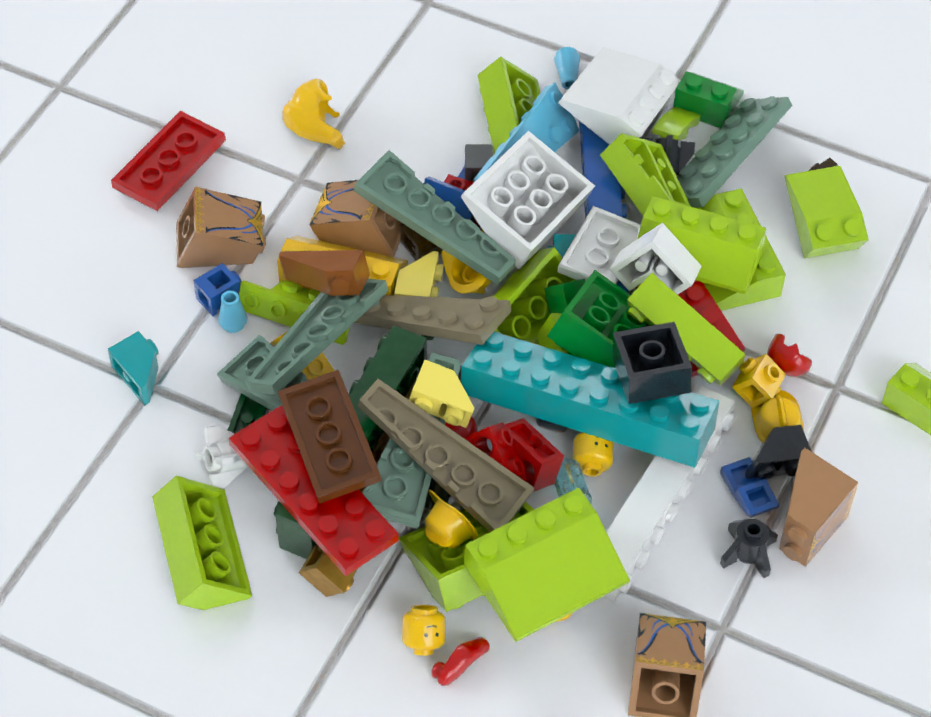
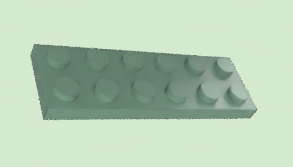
[677,96,793,208]

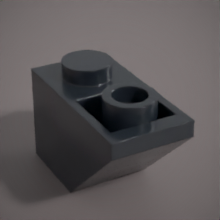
[745,425,812,479]

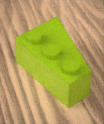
[600,133,691,216]

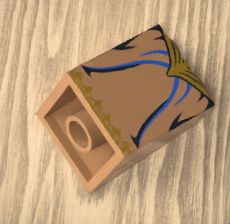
[309,180,402,257]
[176,187,266,268]
[779,448,859,567]
[628,613,706,717]

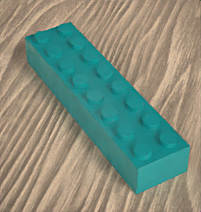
[461,332,720,468]

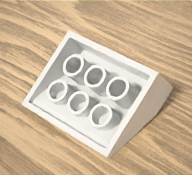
[558,47,680,145]
[461,131,595,270]

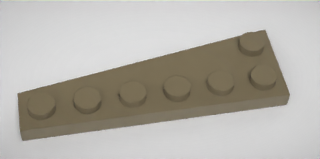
[354,295,512,345]
[358,379,535,532]

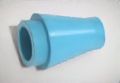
[554,47,581,89]
[218,291,248,333]

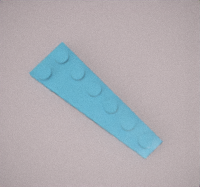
[474,83,580,181]

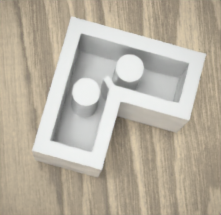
[610,223,702,295]

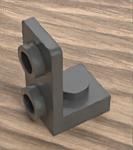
[465,144,493,182]

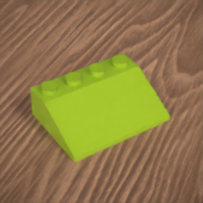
[697,188,786,311]
[464,487,630,642]
[399,502,534,612]

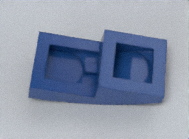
[720,457,779,518]

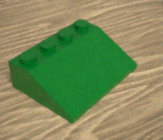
[547,270,650,368]

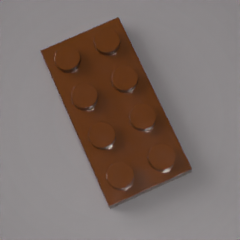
[278,369,382,504]

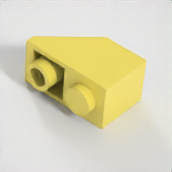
[394,251,444,297]
[409,360,474,428]

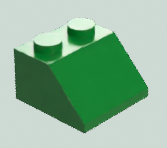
[673,71,744,128]

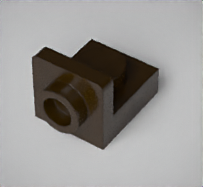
[400,223,443,261]

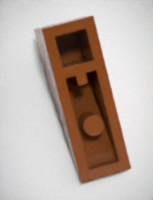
[279,250,370,296]

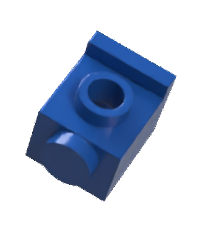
[193,263,242,317]

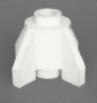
[195,425,248,489]

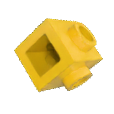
[732,354,786,408]

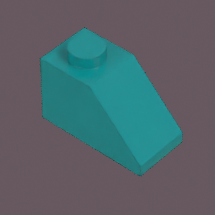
[108,331,159,406]

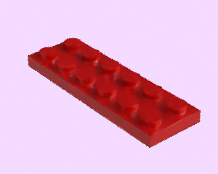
[229,405,399,576]

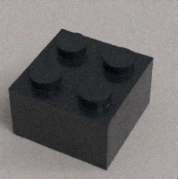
[613,322,692,404]

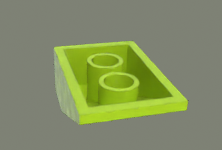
[784,166,869,258]

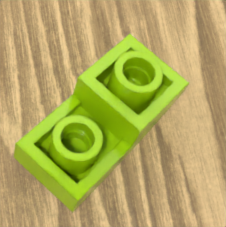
[652,107,701,141]

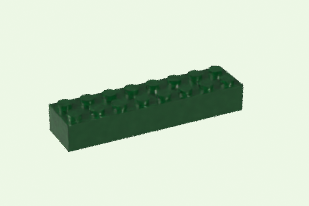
[274,325,427,559]

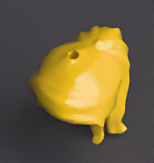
[282,79,345,150]

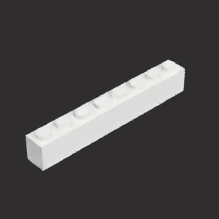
[604,385,736,602]

